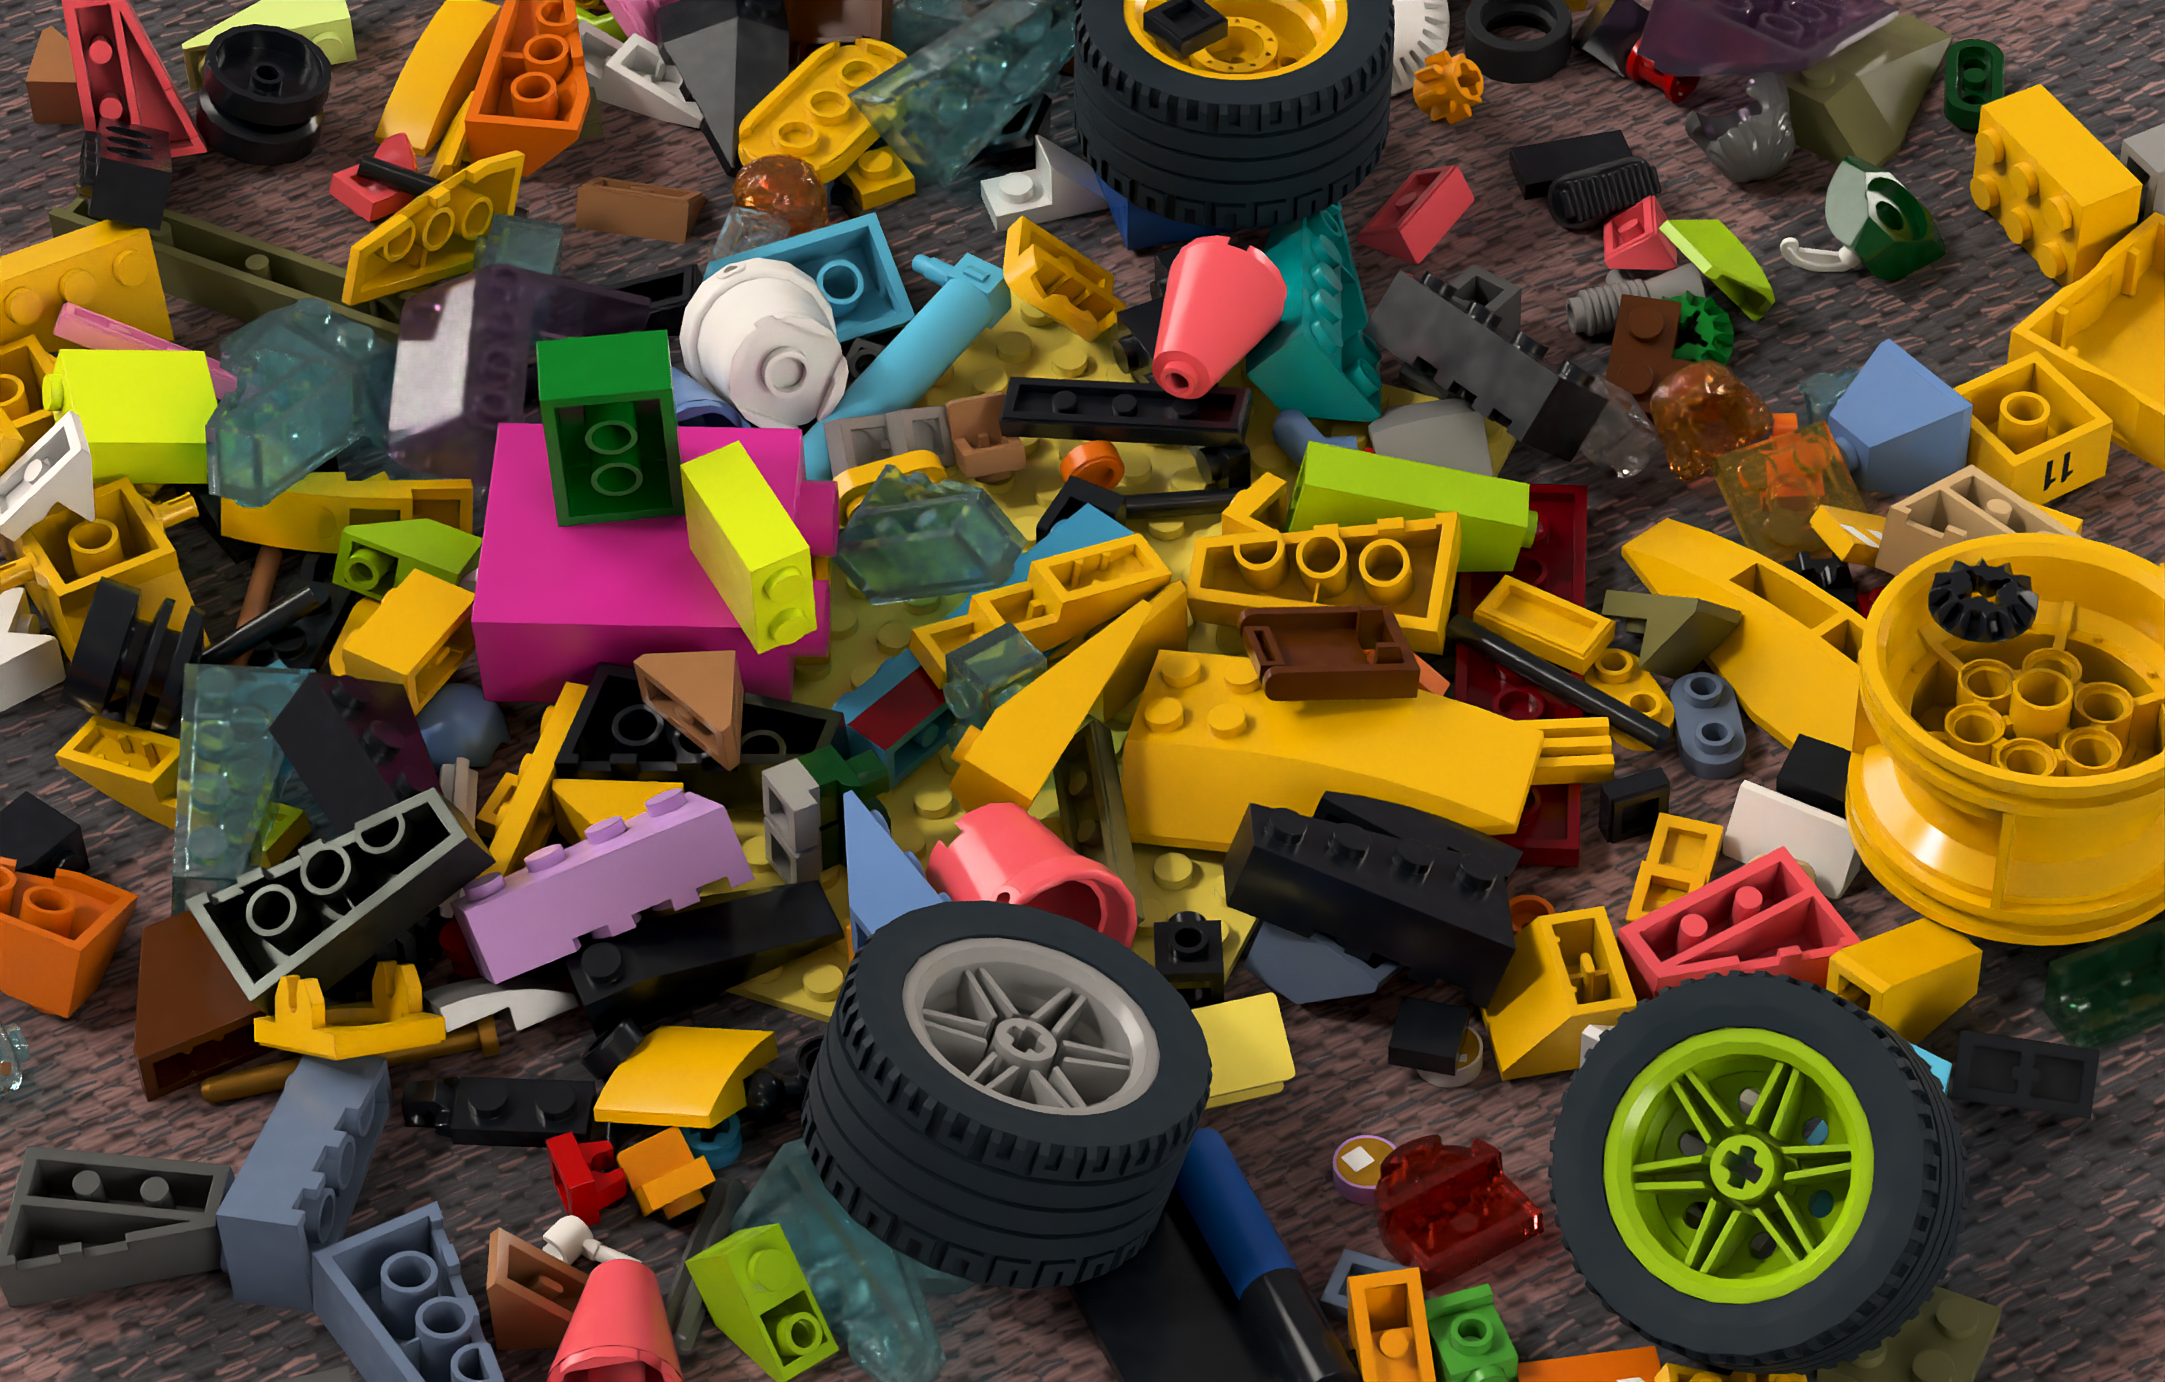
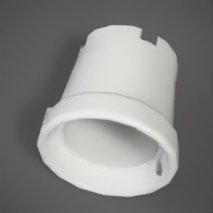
[679,258,849,429]

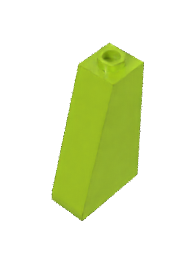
[1282,441,1538,572]

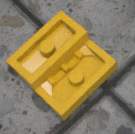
[593,1025,779,1129]

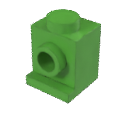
[1424,1283,1518,1382]

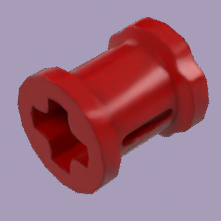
[1626,33,1702,103]

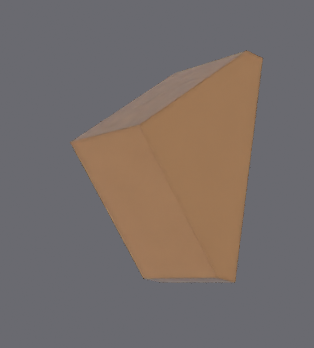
[25,26,84,125]
[633,650,744,772]
[486,1227,589,1350]

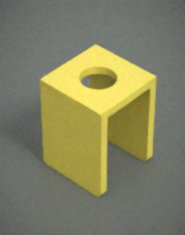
[1191,992,1295,1110]

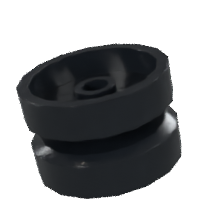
[196,24,332,166]

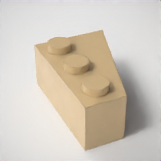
[1874,464,2083,576]

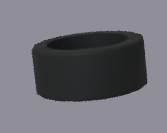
[1464,0,1572,84]

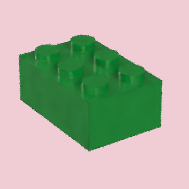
[536,329,686,527]

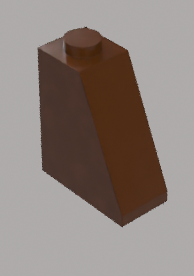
[133,910,273,1102]

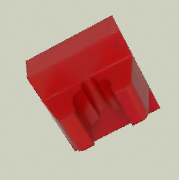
[546,1131,628,1226]

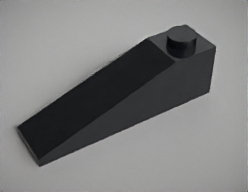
[654,0,789,189]

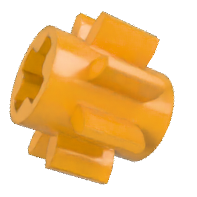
[1413,50,1484,124]

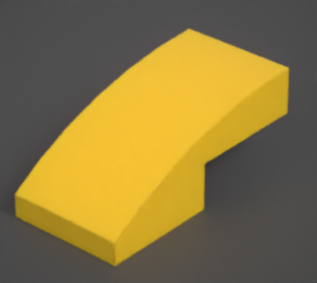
[1625,812,1724,925]

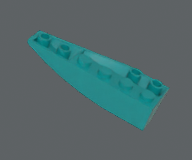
[1246,201,1382,422]

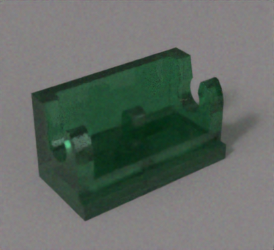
[2042,919,2165,1049]

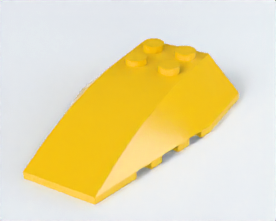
[1121,649,1544,852]

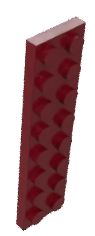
[1454,483,1588,867]

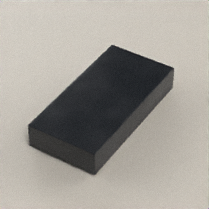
[1509,130,1633,200]

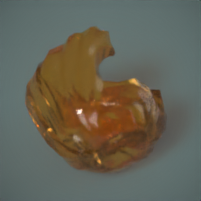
[725,154,829,241]
[1650,359,1775,483]

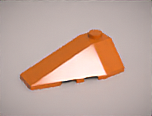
[464,0,591,177]
[0,857,139,1019]

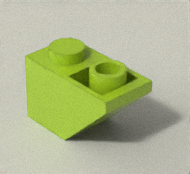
[332,518,483,601]
[685,1223,839,1382]

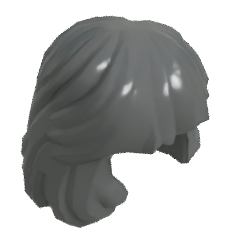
[1685,69,1796,182]

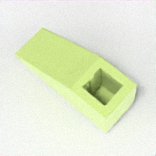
[182,0,357,91]

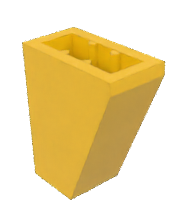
[1826,917,1983,1045]

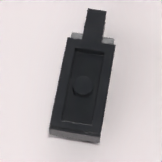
[401,1076,597,1148]

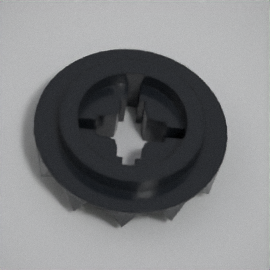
[1928,557,2039,643]

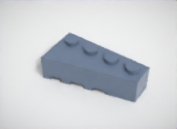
[215,1054,394,1312]
[312,1201,505,1382]

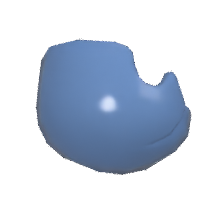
[415,683,511,773]

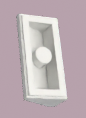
[1722,780,1861,899]

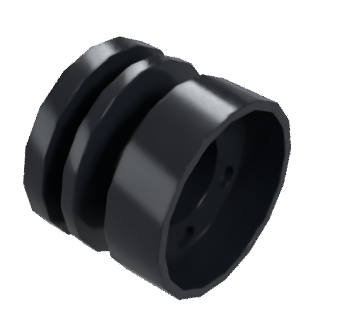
[60,576,206,735]

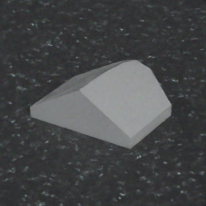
[1368,397,1494,477]

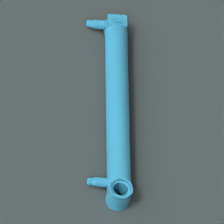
[803,253,1012,481]

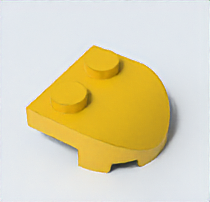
[1003,216,1126,343]

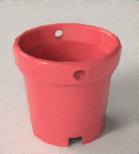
[925,802,1138,949]

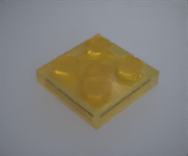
[1709,420,1869,566]

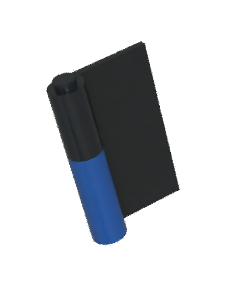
[1067,1128,1362,1382]

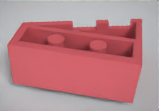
[61,0,207,158]

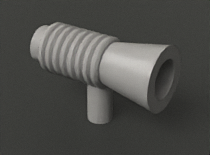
[1566,262,1705,337]

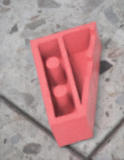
[1616,846,1861,1002]

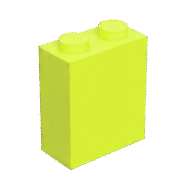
[42,349,227,484]
[680,440,817,654]

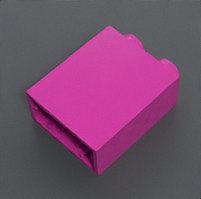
[471,423,839,703]

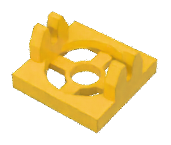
[254,960,446,1060]

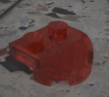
[1374,1135,1544,1291]

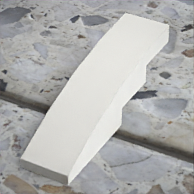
[578,19,705,129]

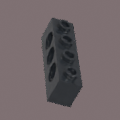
[79,117,172,231]

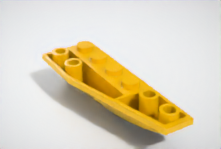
[1621,518,1866,751]

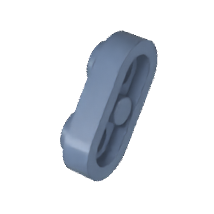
[1670,672,1746,780]

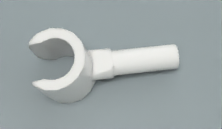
[542,1215,642,1265]

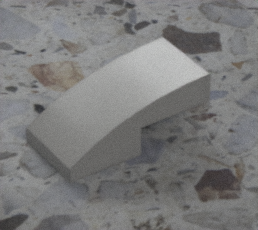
[823,405,956,479]
[422,976,578,1032]

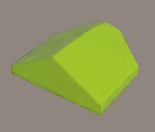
[1658,219,1775,323]

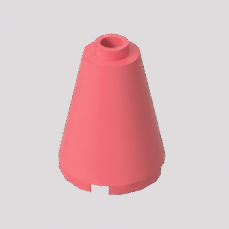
[1152,235,1287,399]
[545,1259,684,1382]

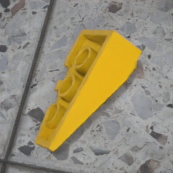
[341,150,525,306]
[949,599,1154,813]

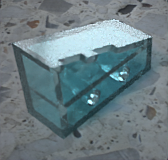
[831,464,1028,605]

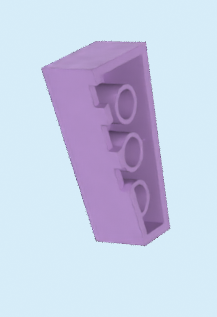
[450,788,755,985]

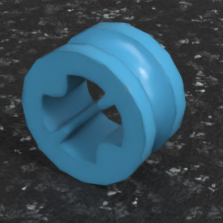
[679,1113,742,1170]

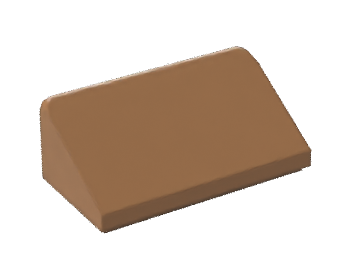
[575,177,706,244]

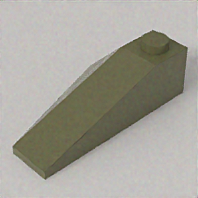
[1781,13,1953,167]

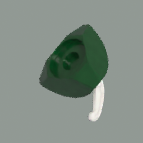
[1780,156,1946,281]

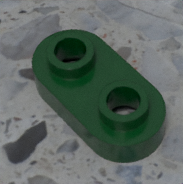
[1944,39,2004,130]

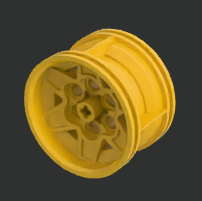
[1845,533,2165,946]

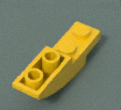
[221,472,473,554]

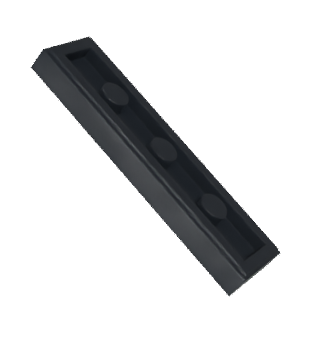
[999,377,1253,448]

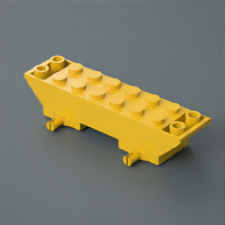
[0,334,210,703]

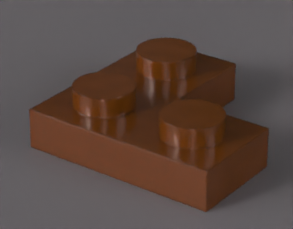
[1602,294,1732,431]

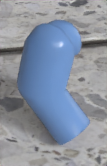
[1272,409,1358,467]

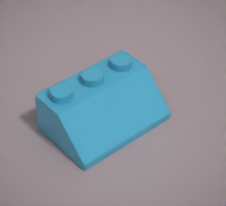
[702,212,915,346]

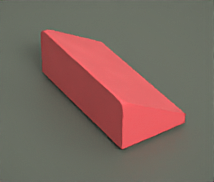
[1356,165,1474,264]
[1603,195,1678,270]

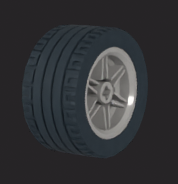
[801,900,1213,1289]

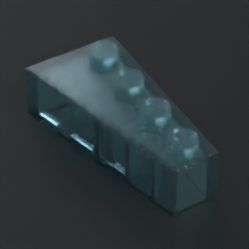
[847,0,1076,187]

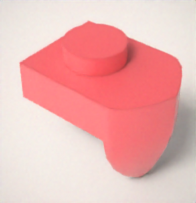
[329,132,418,222]

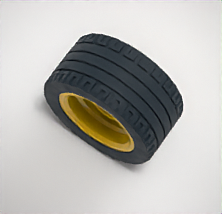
[1074,0,1395,229]

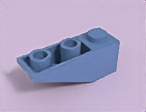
[843,790,952,953]

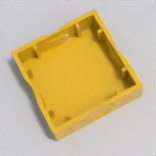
[2007,211,2165,472]

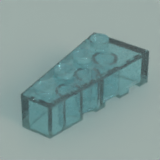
[171,663,316,916]

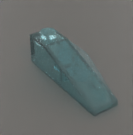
[728,1138,947,1382]

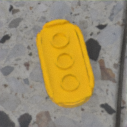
[738,38,916,188]

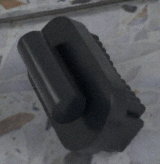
[1547,156,1662,230]

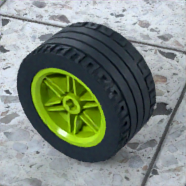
[1548,970,1970,1375]

